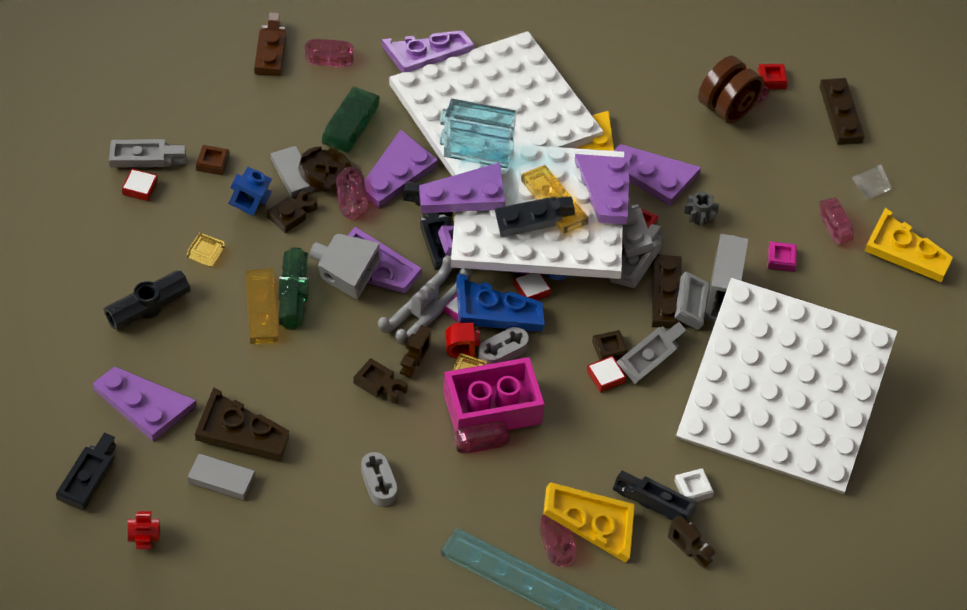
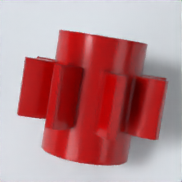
[128,511,160,549]

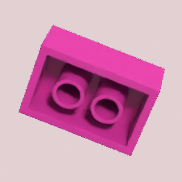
[443,357,545,439]

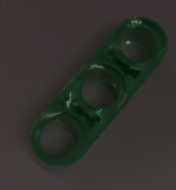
[322,86,380,153]

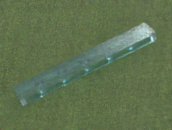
[441,527,618,610]

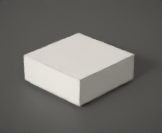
[674,468,714,502]

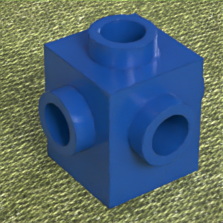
[228,167,272,216]

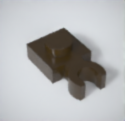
[267,190,317,233]
[400,324,432,378]
[353,358,408,404]
[668,515,715,568]

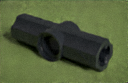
[104,270,191,330]

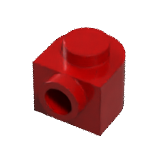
[445,322,480,359]

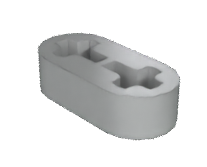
[479,327,528,365]
[361,452,397,507]

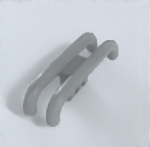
[378,255,471,345]

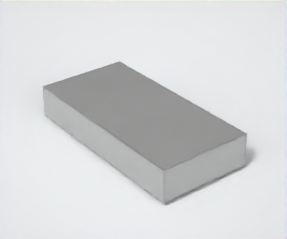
[270,146,316,198]
[674,271,709,330]
[187,454,255,500]

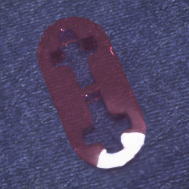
[305,39,354,67]
[336,166,367,219]
[819,197,854,244]
[453,421,511,454]
[539,514,576,567]

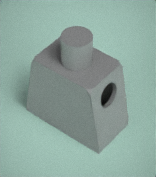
[310,234,382,300]

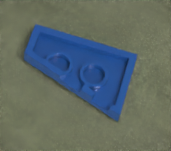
[456,273,545,332]

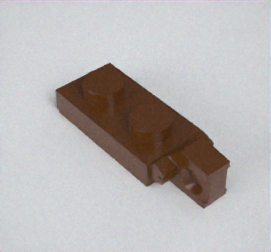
[254,13,286,76]

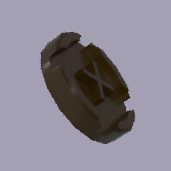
[298,147,353,192]

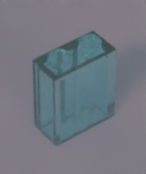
[440,98,516,169]

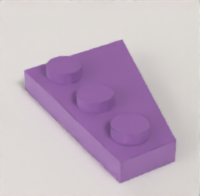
[348,227,422,294]

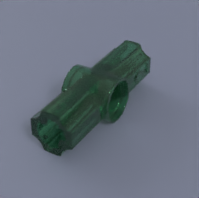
[278,248,308,330]

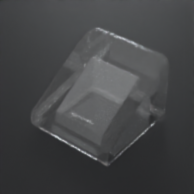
[852,165,892,199]

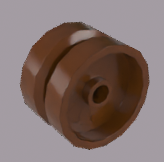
[698,55,764,124]

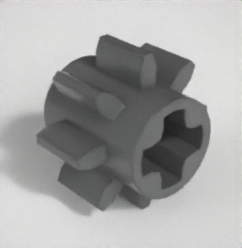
[684,191,719,226]

